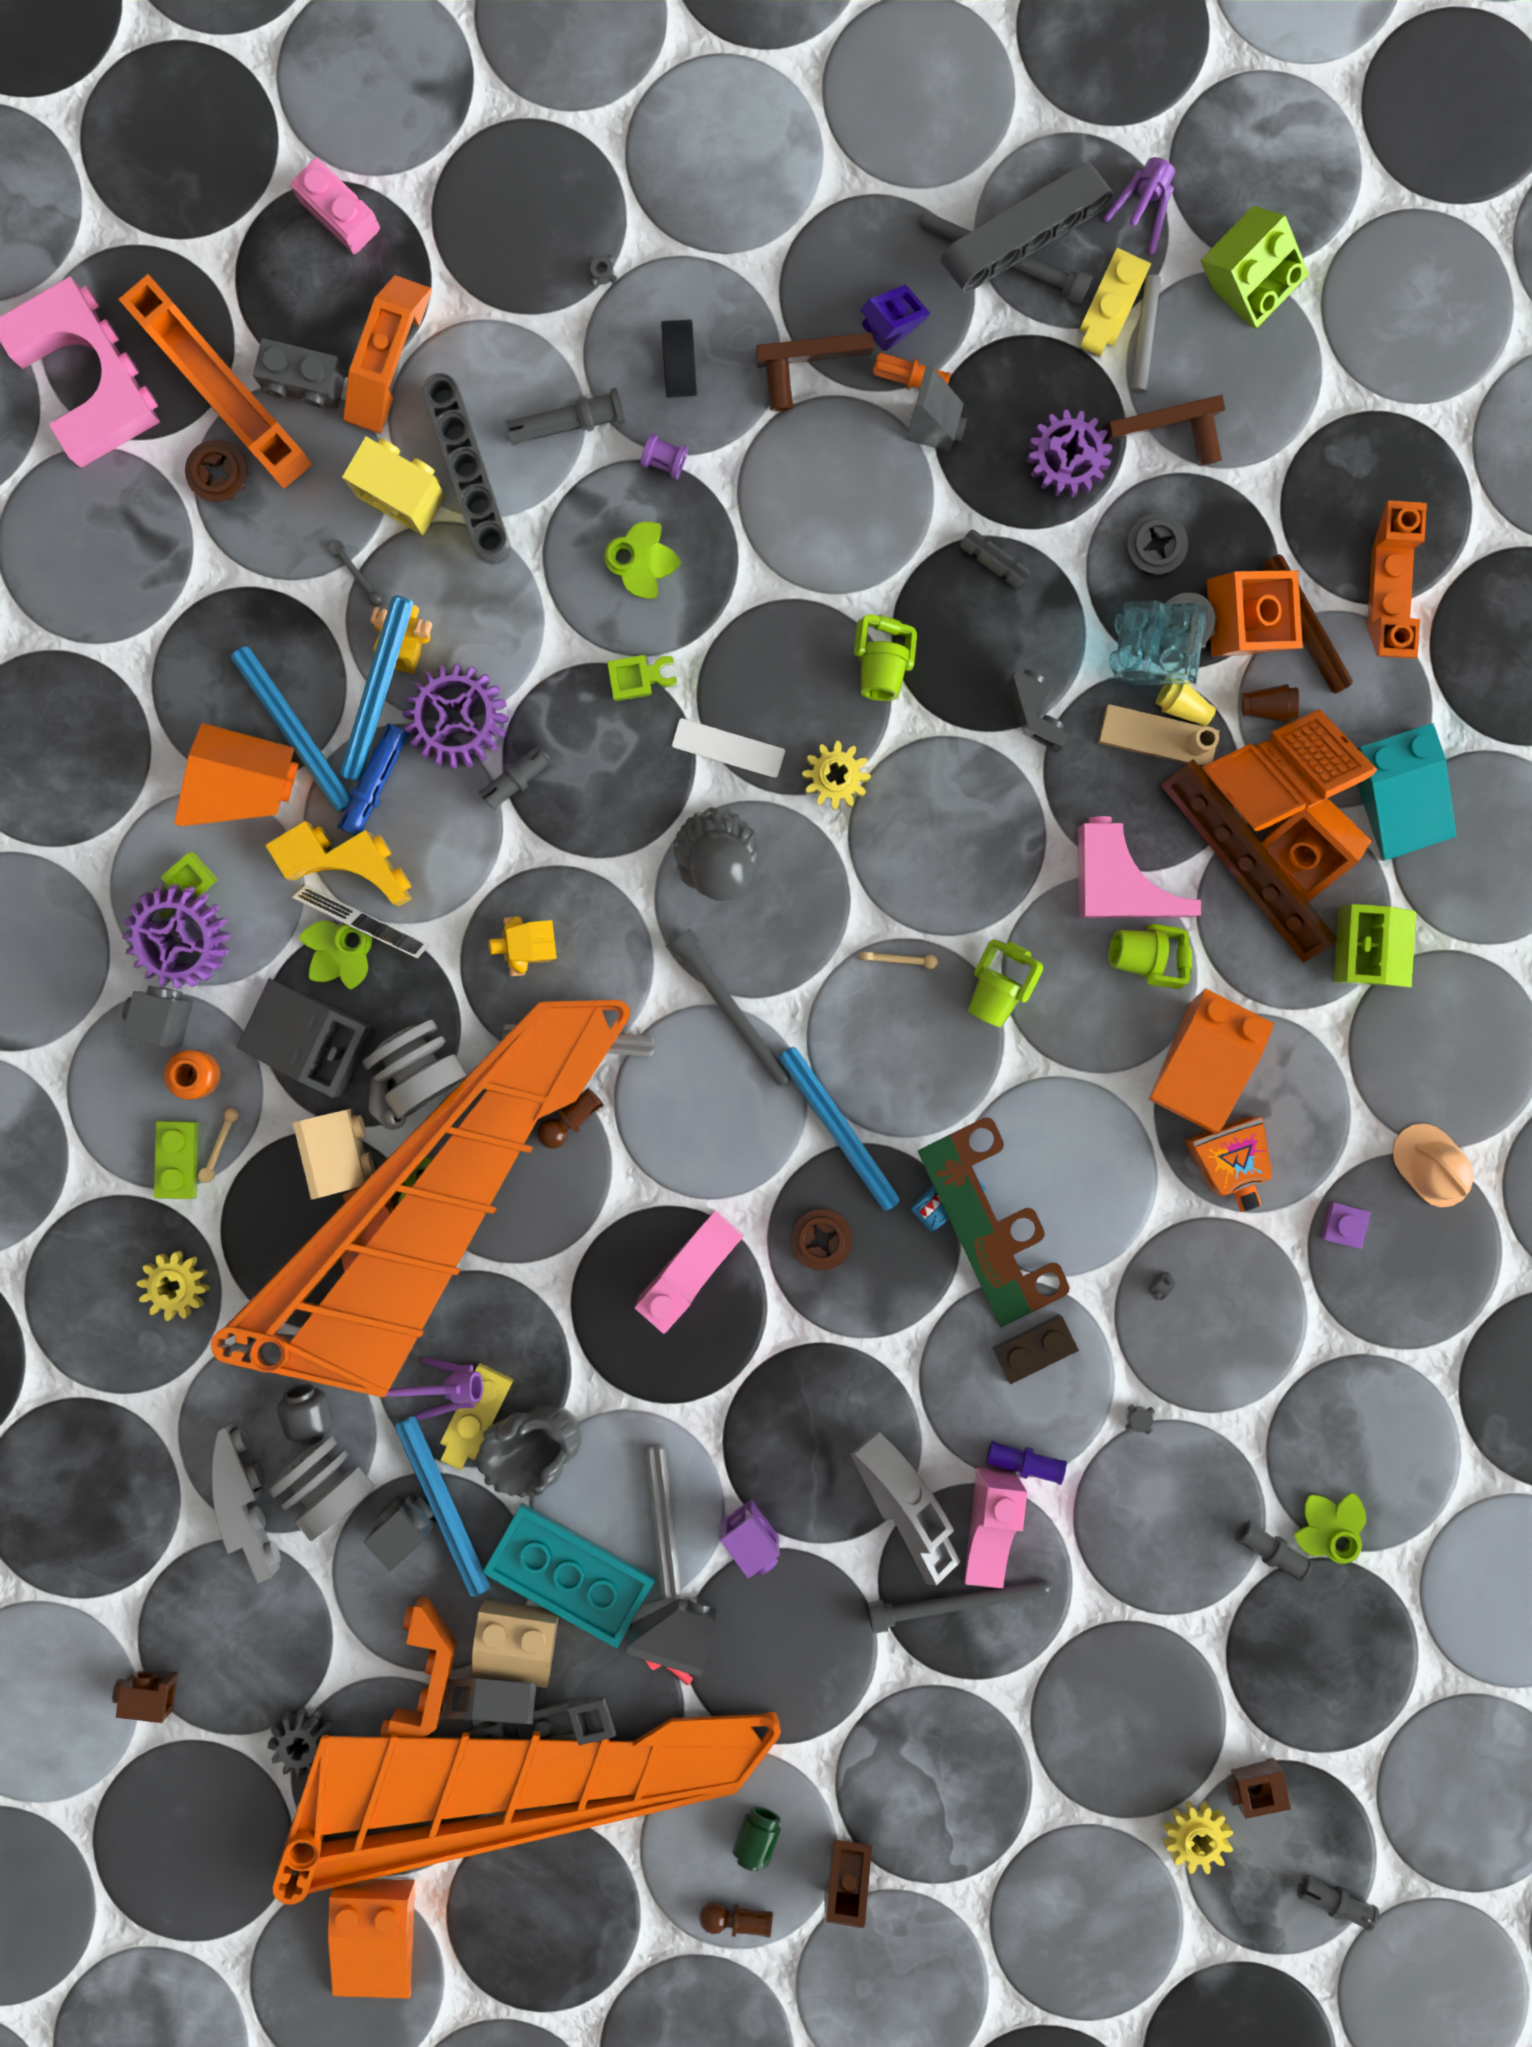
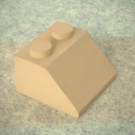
[293,1108,375,1200]
[472,1599,559,1688]

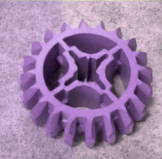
[403,664,508,769]
[122,884,231,989]

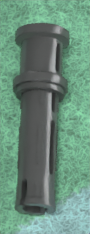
[506,388,625,446]

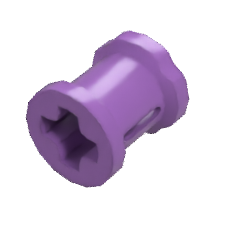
[640,433,689,480]

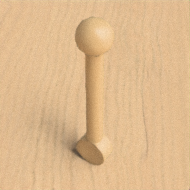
[858,952,938,970]
[198,1108,239,1183]

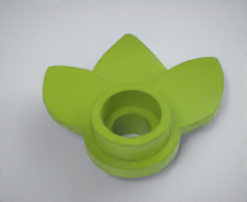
[604,521,681,599]
[299,920,372,990]
[1294,1492,1366,1564]

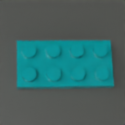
[483,1502,655,1649]

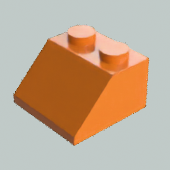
[1207,570,1303,657]
[1260,798,1372,902]

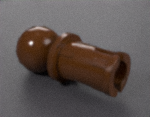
[537,1087,604,1149]
[699,1902,773,1938]

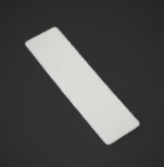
[672,718,785,778]

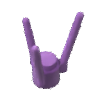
[1103,157,1175,255]
[385,1357,483,1420]

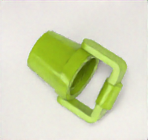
[854,614,917,701]
[1108,924,1193,989]
[968,939,1043,1028]

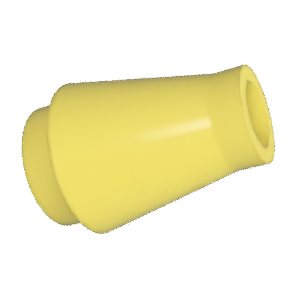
[1156,677,1216,727]

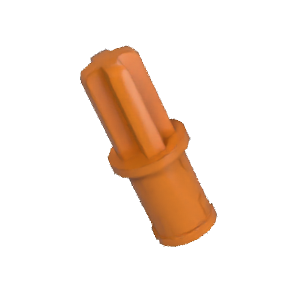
[873,352,951,390]

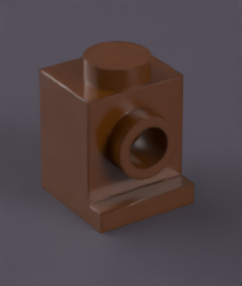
[112,1671,178,1723]
[1226,1758,1291,1819]

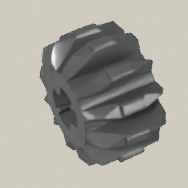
[268,1706,333,1778]

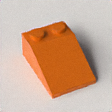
[1148,988,1275,1135]
[328,1879,415,1999]

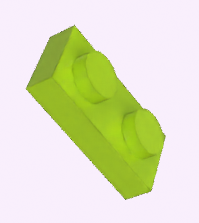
[154,1121,199,1199]

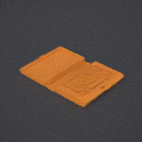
[1201,709,1377,831]

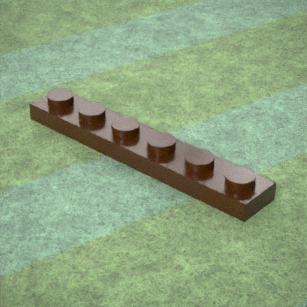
[1160,759,1337,963]

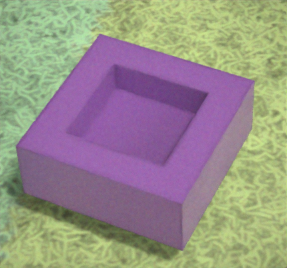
[1320,1202,1371,1249]

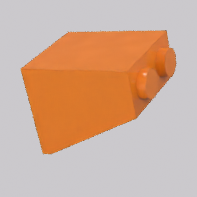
[174,723,299,826]

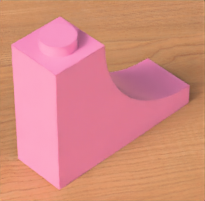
[1078,816,1201,918]
[634,1210,744,1334]
[963,1467,1027,1589]

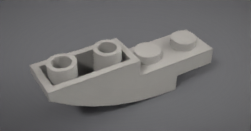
[212,1421,281,1584]
[850,1432,961,1585]

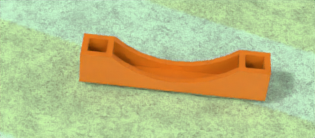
[118,274,313,489]

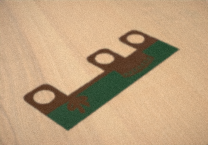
[917,1117,1070,1327]

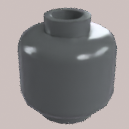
[277,1384,333,1445]

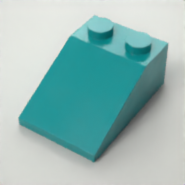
[1357,722,1457,861]

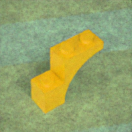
[265,821,412,907]

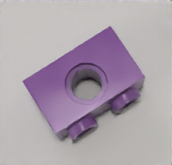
[720,1499,780,1579]

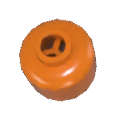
[164,1049,221,1100]

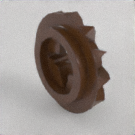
[185,440,249,504]
[791,1208,852,1270]

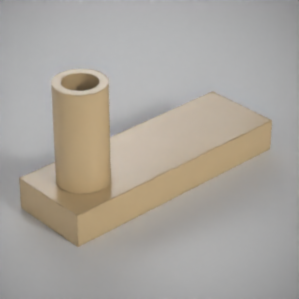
[1097,704,1220,768]

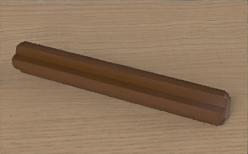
[1262,554,1353,694]

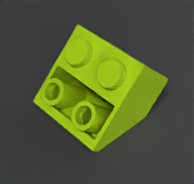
[1200,206,1309,329]
[1333,904,1416,988]

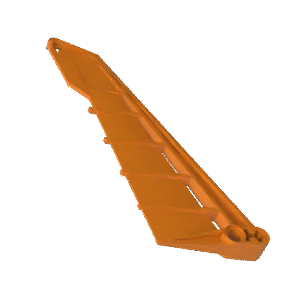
[211,1000,630,1398]
[273,1712,781,1905]

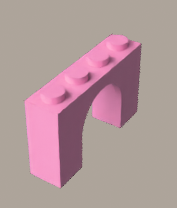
[0,276,160,468]

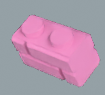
[290,157,380,255]

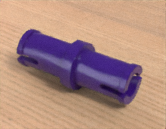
[986,1441,1067,1485]

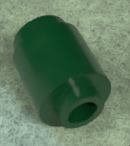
[732,1807,781,1871]

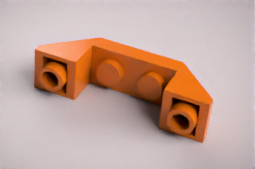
[343,275,432,435]
[1367,500,1427,659]
[379,1595,457,1737]

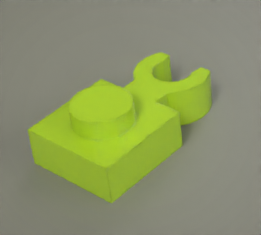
[607,655,677,701]
[150,851,218,918]

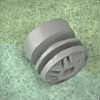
[362,1020,468,1119]
[267,1436,375,1541]

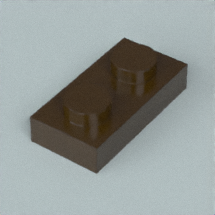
[992,1314,1079,1385]

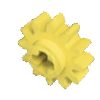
[802,741,871,811]
[137,1251,210,1321]
[1163,1801,1233,1874]

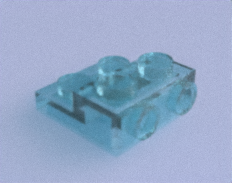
[1109,600,1207,685]

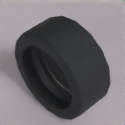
[661,319,697,398]

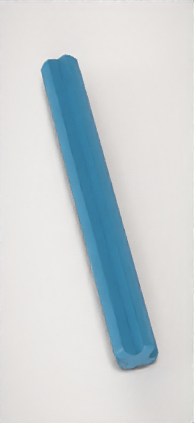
[340,595,414,781]
[231,646,352,812]
[779,1046,900,1211]
[395,1416,490,1597]

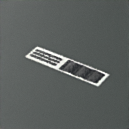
[292,885,429,959]

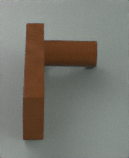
[756,332,874,411]
[1102,394,1225,466]

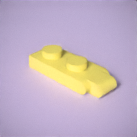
[1079,248,1152,357]
[440,1363,514,1471]

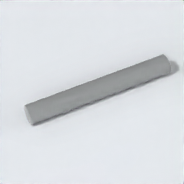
[1131,275,1161,393]

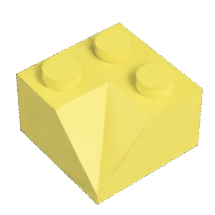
[342,436,446,536]

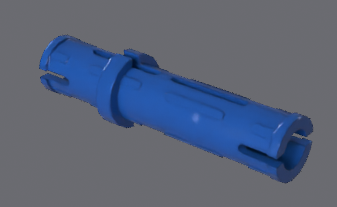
[337,723,410,836]

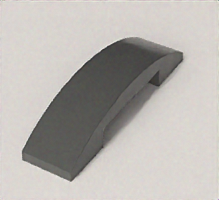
[464,1697,616,1745]

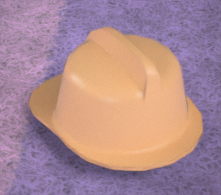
[1392,1123,1474,1208]

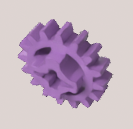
[1027,410,1112,498]

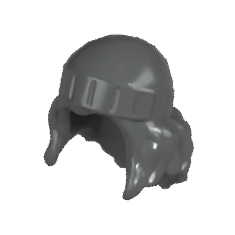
[673,807,758,901]
[476,1404,581,1498]

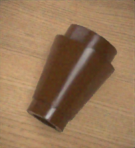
[1242,684,1299,722]

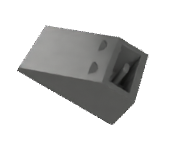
[236,978,374,1098]

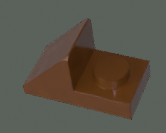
[824,1840,872,1928]

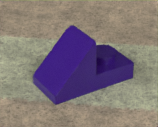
[860,285,931,351]

